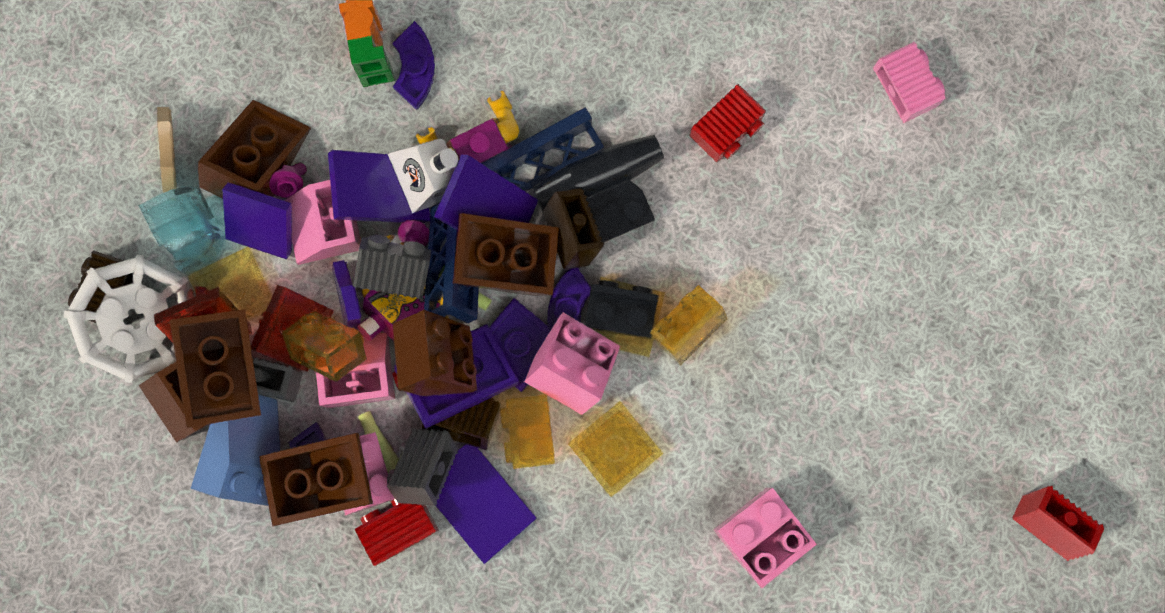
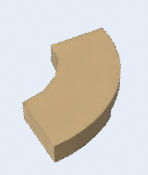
[157,107,177,197]

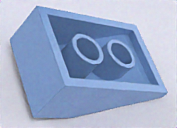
[191,395,280,506]

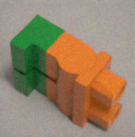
[339,0,395,87]

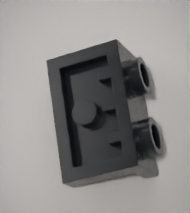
[585,280,659,340]

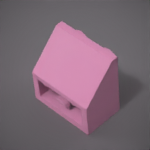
[284,180,361,265]
[524,312,620,415]
[316,333,395,408]
[713,488,817,588]

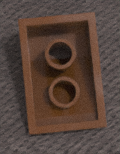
[198,100,311,199]
[453,213,559,296]
[169,309,261,428]
[259,433,373,526]

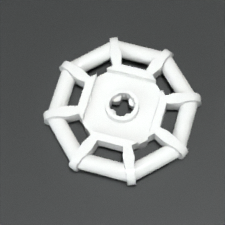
[63,255,197,383]

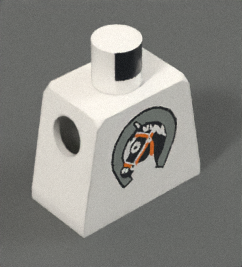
[388,138,458,213]

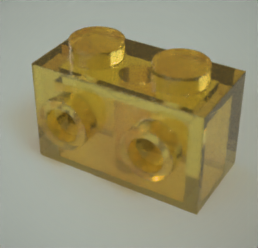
[650,285,728,366]
[282,311,367,382]
[500,394,556,470]

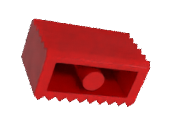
[689,84,766,163]
[1012,486,1104,561]
[355,499,439,566]

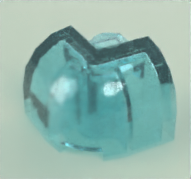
[138,186,226,277]

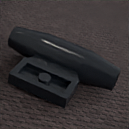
[533,135,664,243]

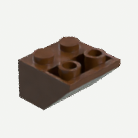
[393,310,477,396]
[139,361,206,443]

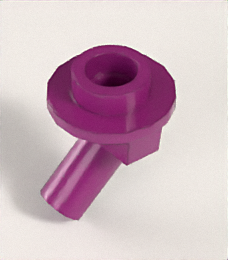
[269,162,307,198]
[398,220,429,247]

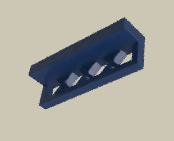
[481,107,605,192]
[424,202,479,324]

